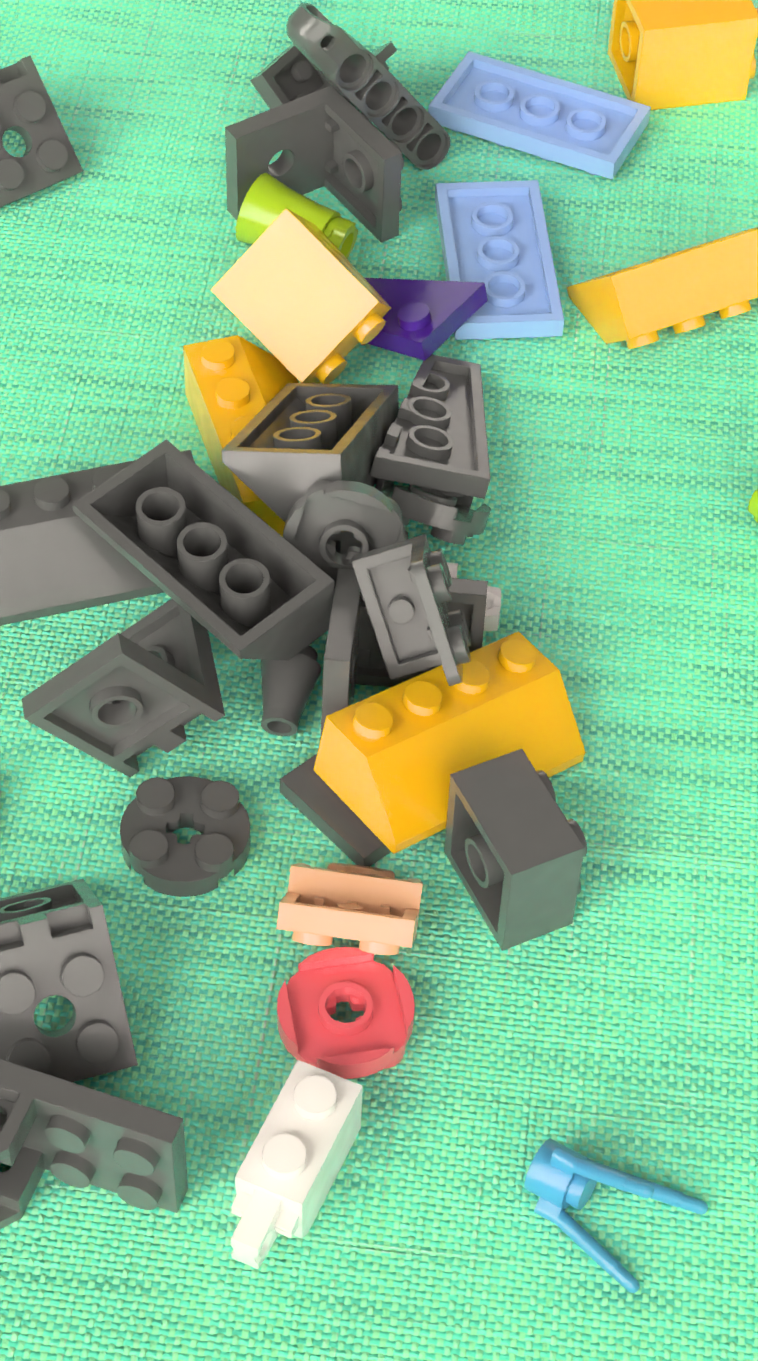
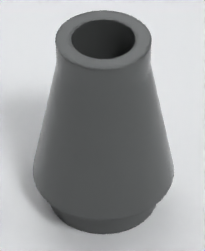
[261,645,321,736]

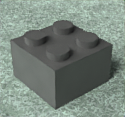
[444,749,587,951]

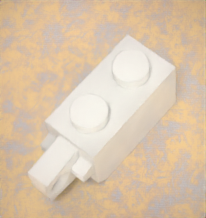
[231,1060,363,1270]

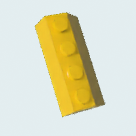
[566,227,758,349]
[183,335,298,537]
[314,631,586,854]

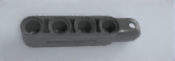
[286,3,450,170]

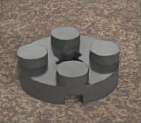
[375,478,491,545]
[283,480,407,592]
[120,776,250,897]

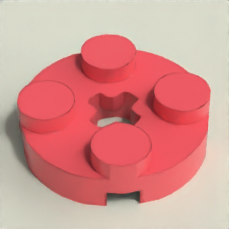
[277,947,415,1079]

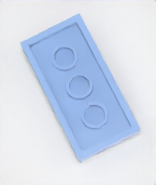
[428,51,651,180]
[435,180,564,340]

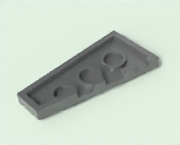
[369,354,490,499]

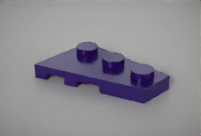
[365,278,488,361]

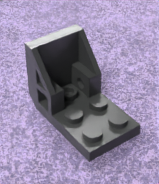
[0,1059,188,1229]

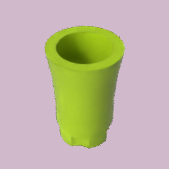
[236,173,358,259]

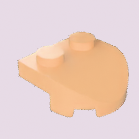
[276,863,423,955]

